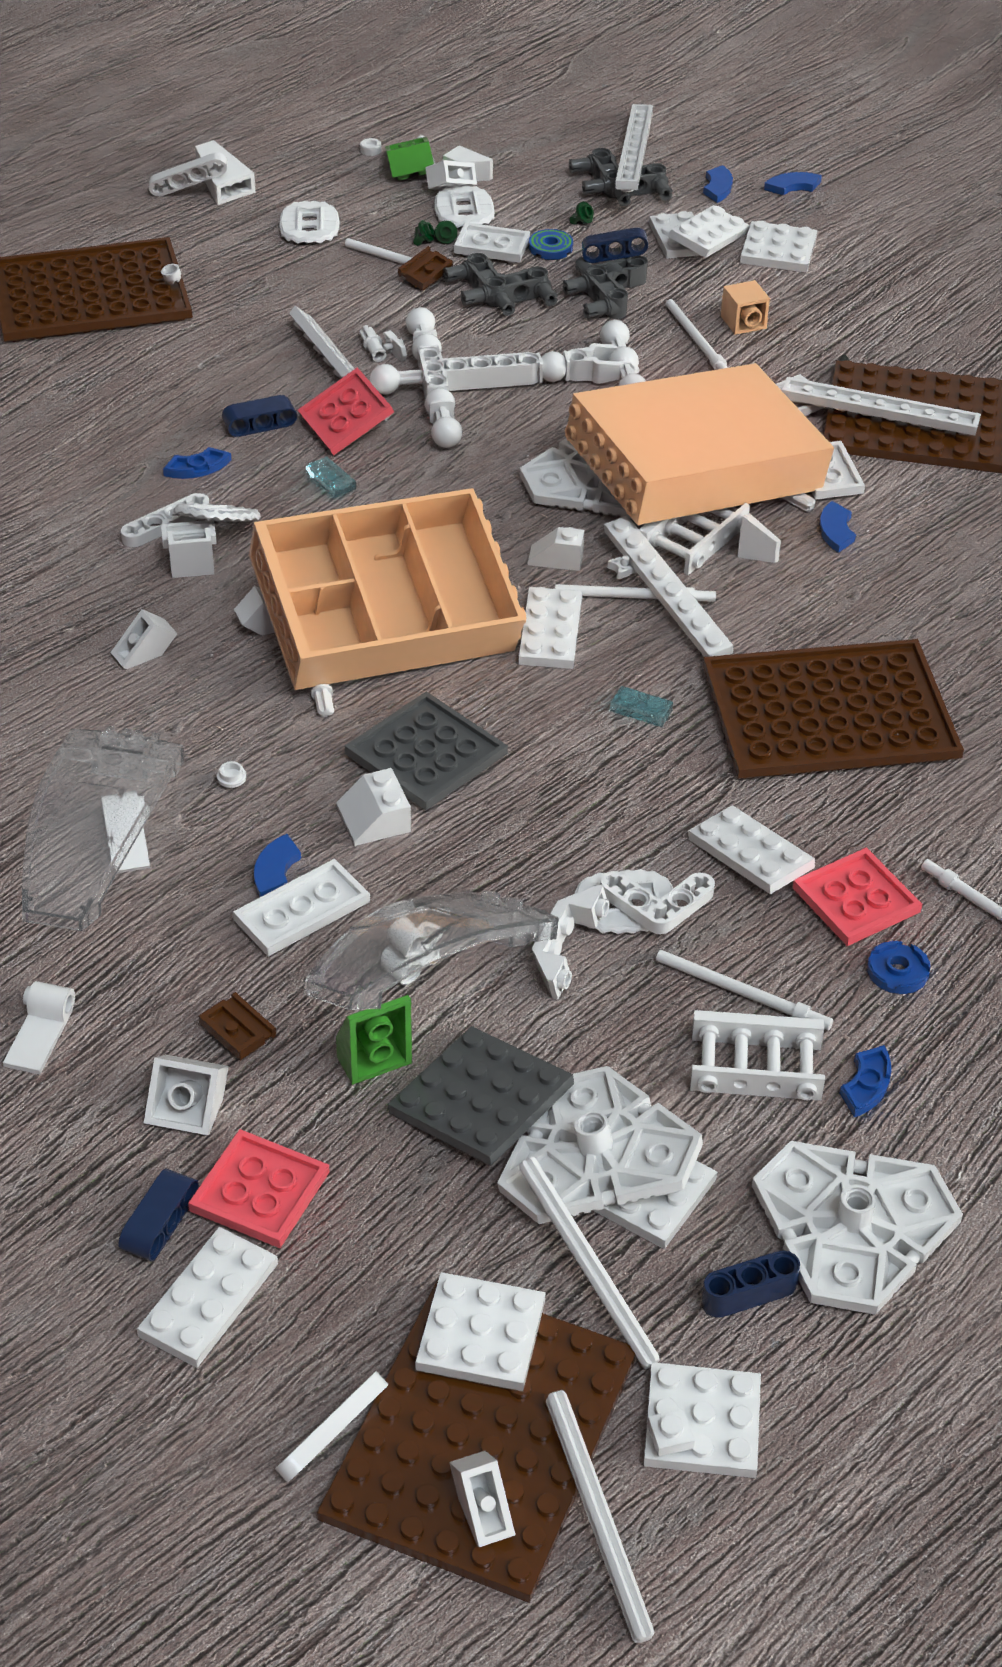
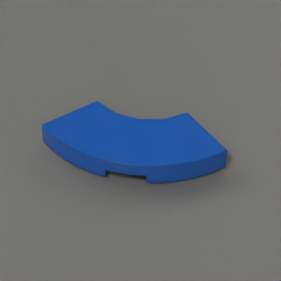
[703,165,733,203]
[764,172,822,195]
[163,447,232,479]
[820,501,856,553]
[254,834,301,898]
[839,1045,891,1117]

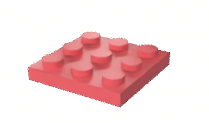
[298,367,394,456]
[793,847,922,946]
[188,1129,330,1248]

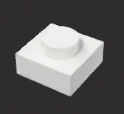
[647,1409,695,1456]

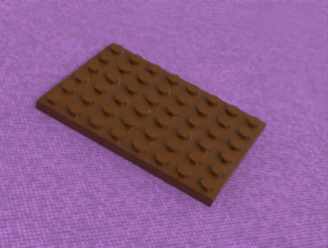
[0,237,193,342]
[824,360,1002,473]
[703,639,964,779]
[317,1276,637,1603]

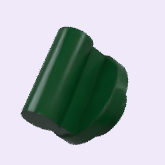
[569,201,594,225]
[413,220,435,246]
[434,221,457,244]

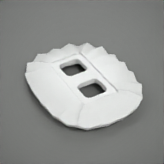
[434,185,495,228]
[279,201,340,244]
[173,504,262,522]
[574,869,678,934]

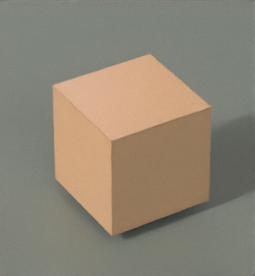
[721,280,770,335]

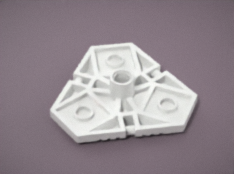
[520,438,632,519]
[497,1066,703,1224]
[752,1141,963,1315]

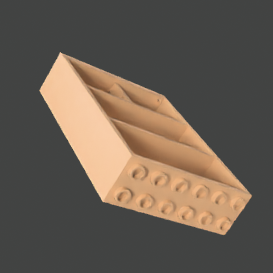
[565,363,834,525]
[249,488,526,690]

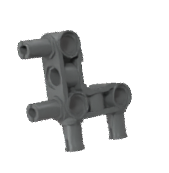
[569,148,673,206]
[443,253,558,316]
[562,255,648,319]

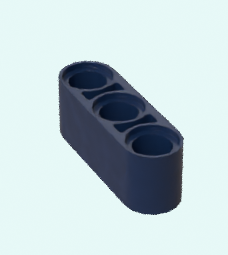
[581,228,648,263]
[222,395,298,437]
[118,1168,199,1261]
[701,1250,800,1318]

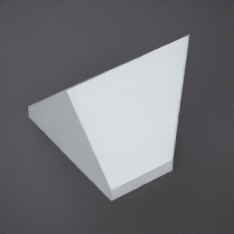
[738,513,781,563]

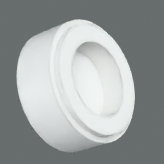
[360,138,381,156]

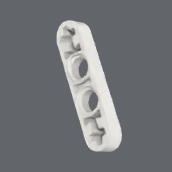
[149,152,228,197]
[121,493,209,548]
[275,1371,389,1483]

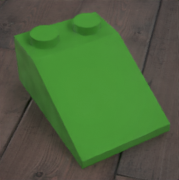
[385,136,434,180]
[336,995,412,1085]

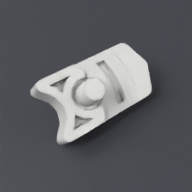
[383,330,407,362]
[607,555,636,579]

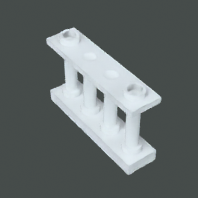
[639,503,750,575]
[690,1010,825,1101]

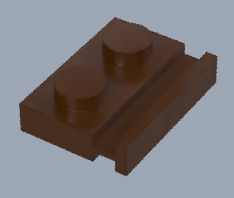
[398,246,453,291]
[198,992,276,1060]

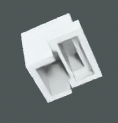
[161,520,217,578]

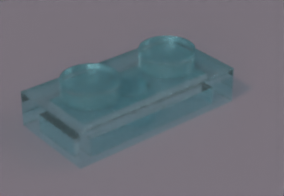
[306,456,356,498]
[610,686,673,727]

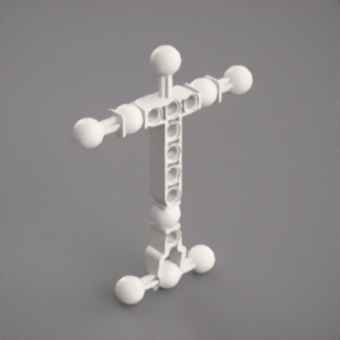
[370,307,646,448]

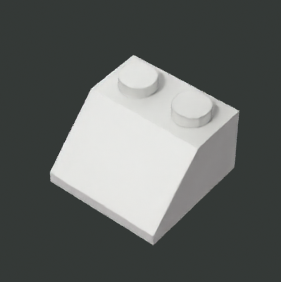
[336,768,411,846]
[144,1054,229,1135]

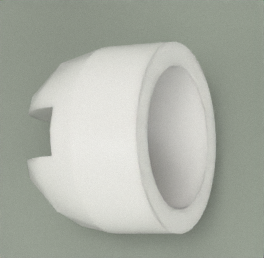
[161,264,181,285]

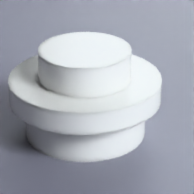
[217,761,246,788]

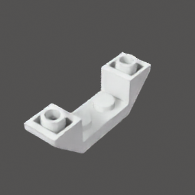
[532,885,609,1000]

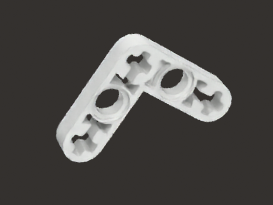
[601,872,715,934]

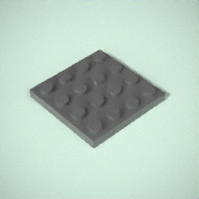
[345,691,508,811]
[388,1026,574,1166]

